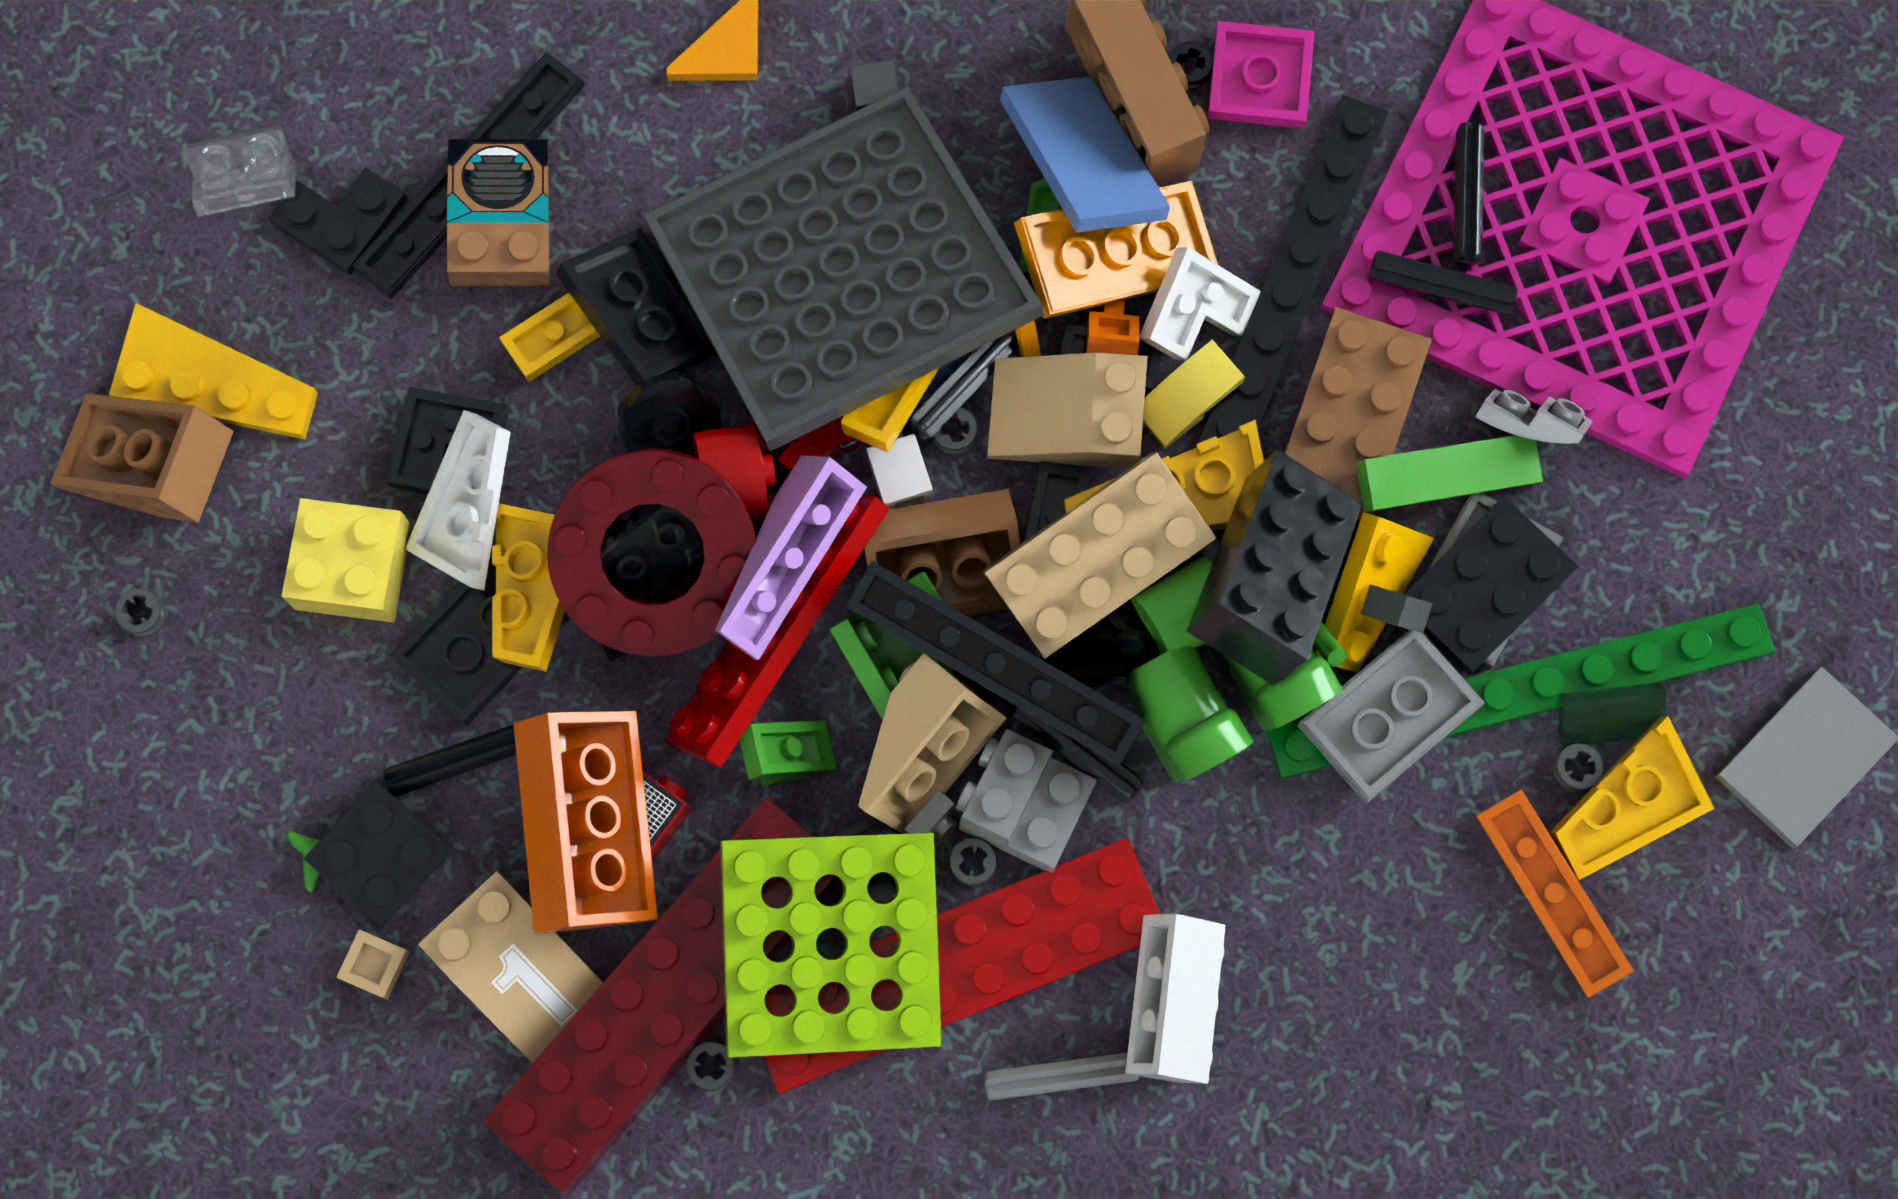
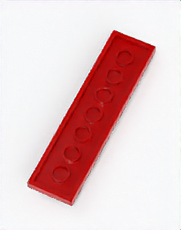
[764,837,1160,1095]

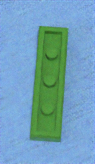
[1355,435,1543,512]

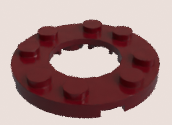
[547,448,756,657]

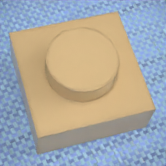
[336,929,410,1000]

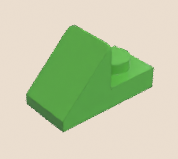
[739,720,837,788]

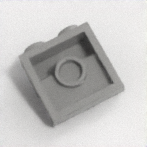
[955,729,1097,873]

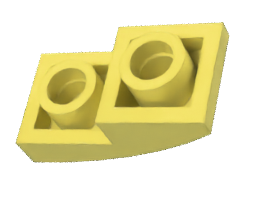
[1143,340,1245,449]

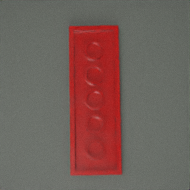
[664,494,890,768]

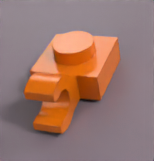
[1086,300,1139,355]

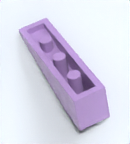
[715,456,867,660]

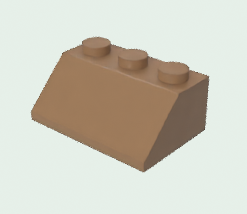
[864,489,1020,616]

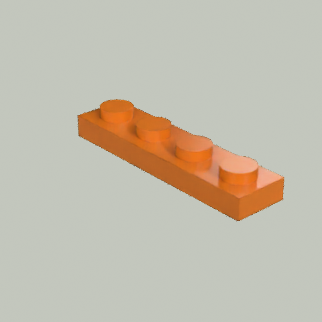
[1476,789,1634,998]

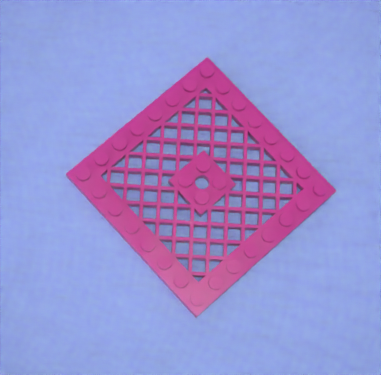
[1321,0,1844,479]

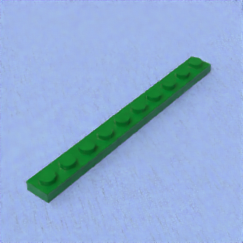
[1266,603,1775,780]

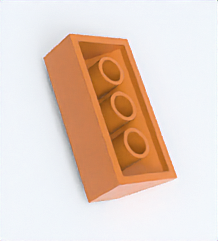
[513,711,658,934]

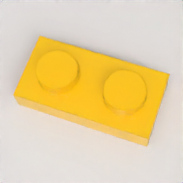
[499,293,600,383]

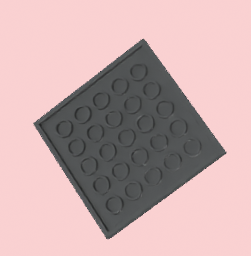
[643,86,1044,452]

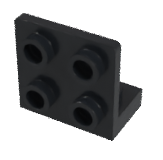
[601,504,704,603]

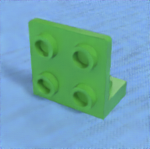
[829,572,955,719]

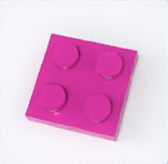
[1207,21,1315,129]

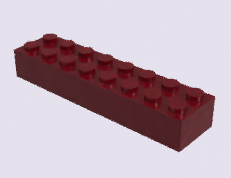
[482,797,841,1195]

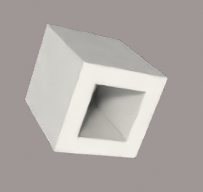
[866,433,934,509]

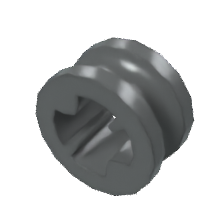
[933,407,977,455]
[115,588,166,637]
[1553,743,1603,792]
[950,838,996,887]
[687,1042,736,1091]

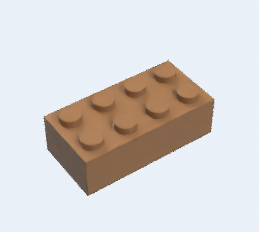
[1065,0,1209,187]
[1285,307,1432,535]

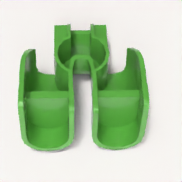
[1128,556,1343,782]

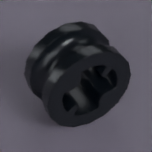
[1169,41,1212,90]

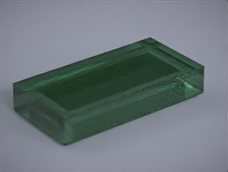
[1558,682,1666,747]

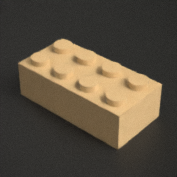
[983,452,1217,658]

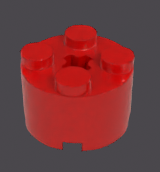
[692,423,776,526]

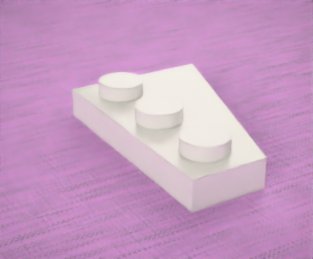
[405,410,510,590]

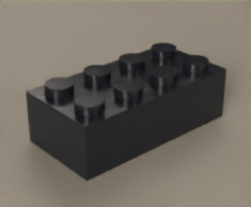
[1186,449,1362,686]

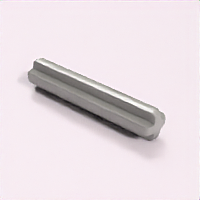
[984,1052,1140,1101]

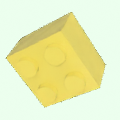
[281,498,412,623]

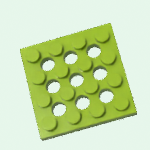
[720,833,942,1058]

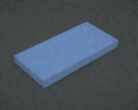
[1000,76,1170,233]

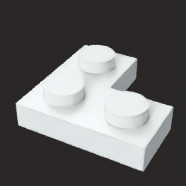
[1139,247,1261,360]

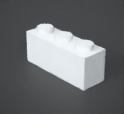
[1125,914,1226,1084]

